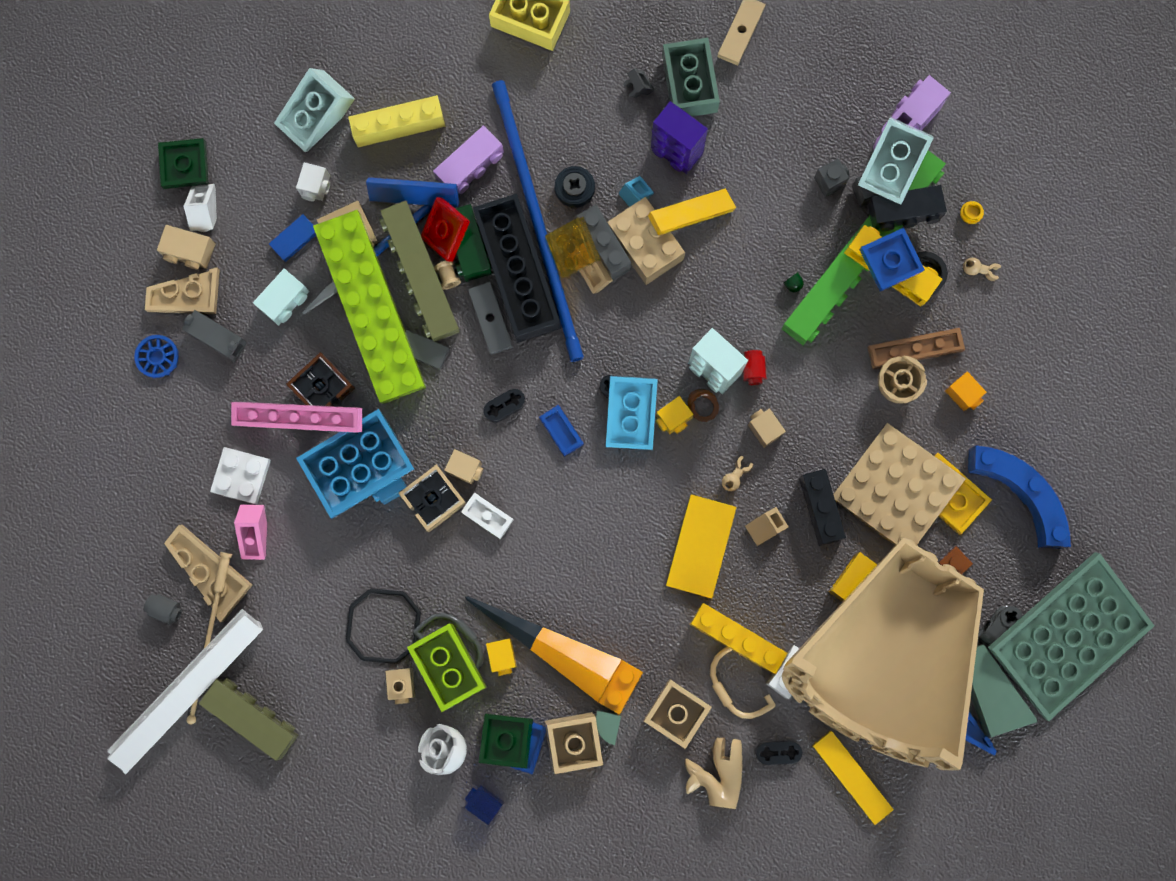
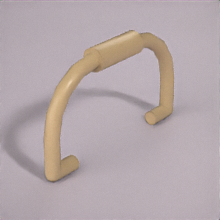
[710,647,775,719]

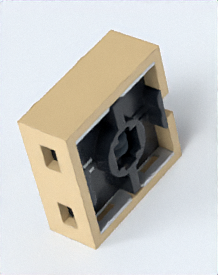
[399,464,467,532]

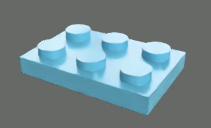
[605,376,658,450]

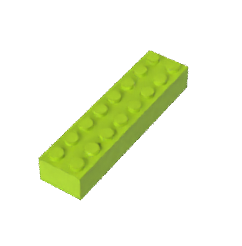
[313,210,426,404]

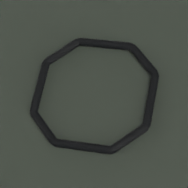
[346,588,421,664]

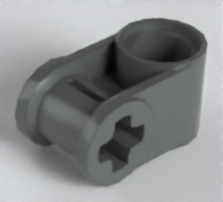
[978,606,1022,646]

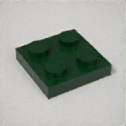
[158,138,209,189]
[479,714,533,769]

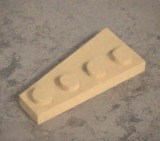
[164,525,252,622]

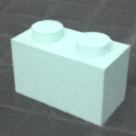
[253,269,309,326]

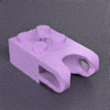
[873,75,951,150]

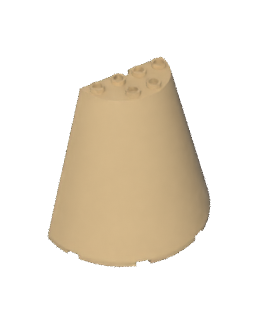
[782,537,984,771]

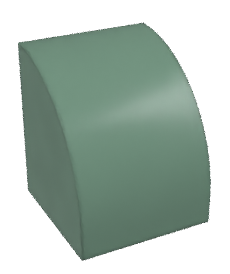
[596,710,621,745]

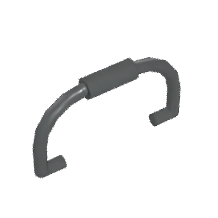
[413,613,484,671]

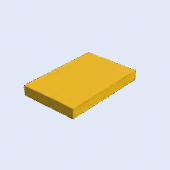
[934,453,992,535]

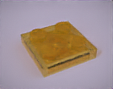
[545,217,600,278]

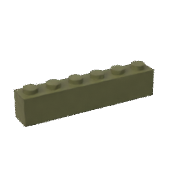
[379,201,460,342]

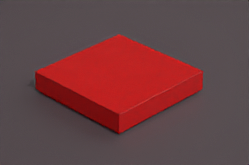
[421,197,470,262]

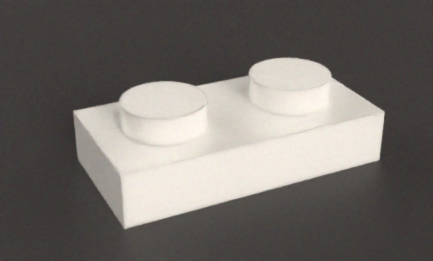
[461,493,514,539]

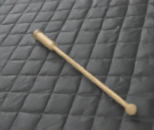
[186,552,232,725]

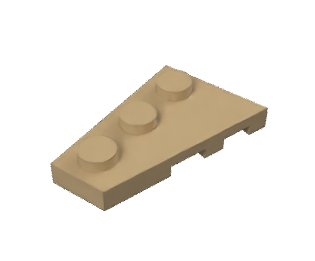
[145,267,220,314]

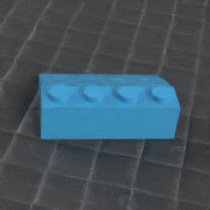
[296,409,414,519]

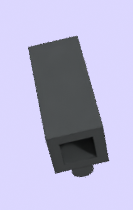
[182,310,247,362]

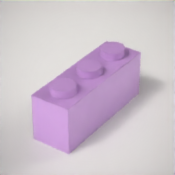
[433,125,504,194]

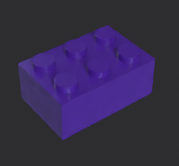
[651,101,708,174]

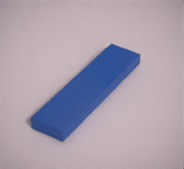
[366,177,459,208]

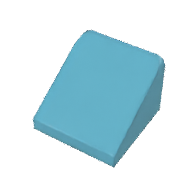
[619,176,654,207]

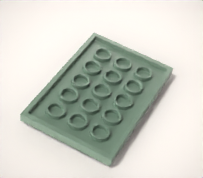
[988,552,1154,721]

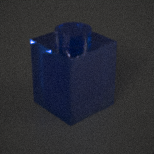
[464,785,504,825]

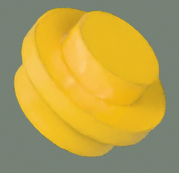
[960,201,984,224]

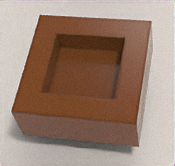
[938,546,973,575]

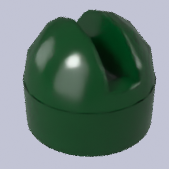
[783,272,804,293]

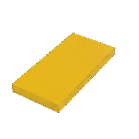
[666,494,737,599]

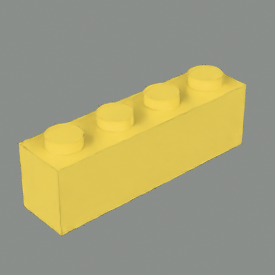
[348,95,446,148]

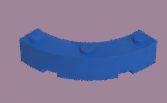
[968,446,1071,549]

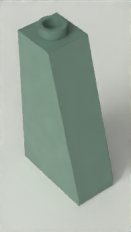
[971,645,1037,737]

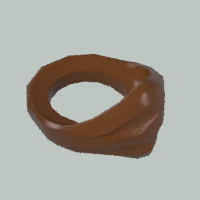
[687,389,719,422]

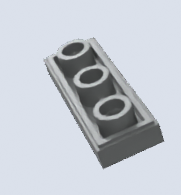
[468,282,513,355]

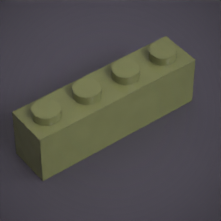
[199,678,299,761]

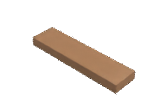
[867,328,965,370]

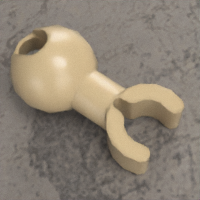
[963,258,1001,281]
[722,456,753,491]

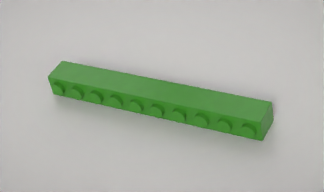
[782,151,946,346]

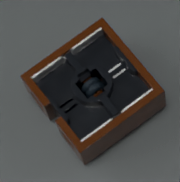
[286,352,355,407]

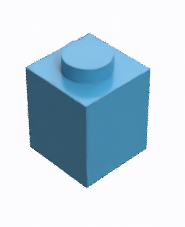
[372,478,407,505]

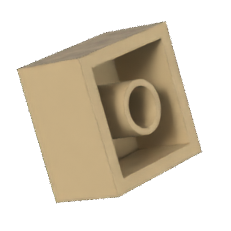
[643,679,712,749]
[544,712,603,774]

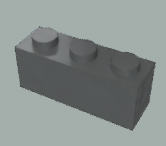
[576,205,631,280]

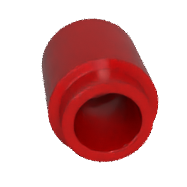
[743,350,767,385]

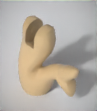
[685,738,742,809]

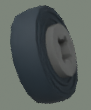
[554,166,595,208]

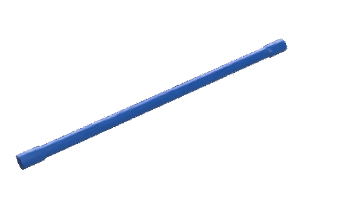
[492,80,584,362]

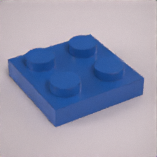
[859,228,925,292]

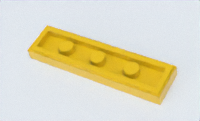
[648,188,736,235]
[812,730,894,825]

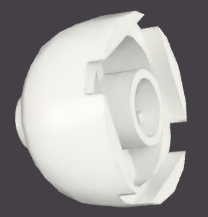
[418,724,467,775]

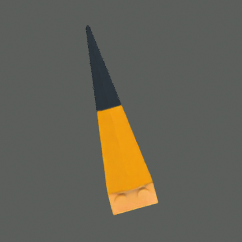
[465,596,644,715]

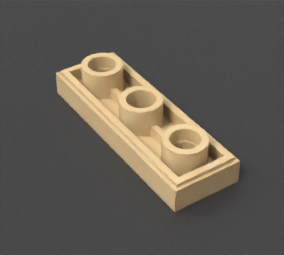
[717,0,766,66]

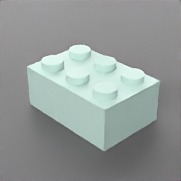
[688,328,748,395]

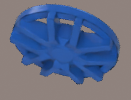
[134,335,179,378]

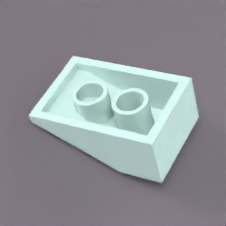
[274,68,355,152]
[858,117,934,204]

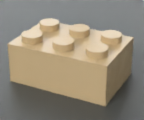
[607,197,685,285]

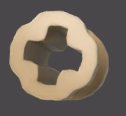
[434,261,461,290]

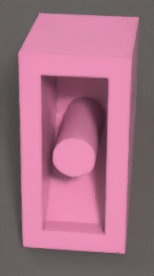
[234,505,267,560]

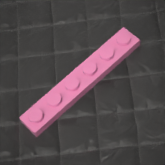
[231,402,362,433]

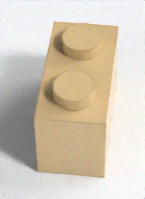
[157,225,215,270]

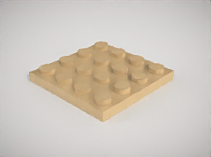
[833,423,966,545]

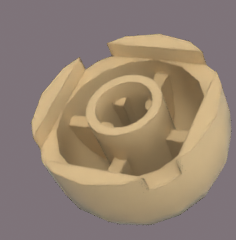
[878,356,927,404]

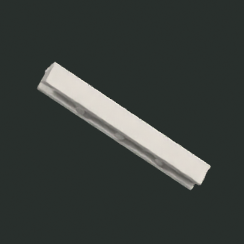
[108,609,263,774]

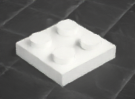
[210,447,271,505]

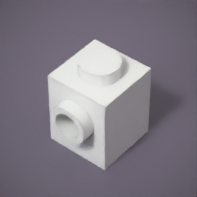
[296,162,330,201]

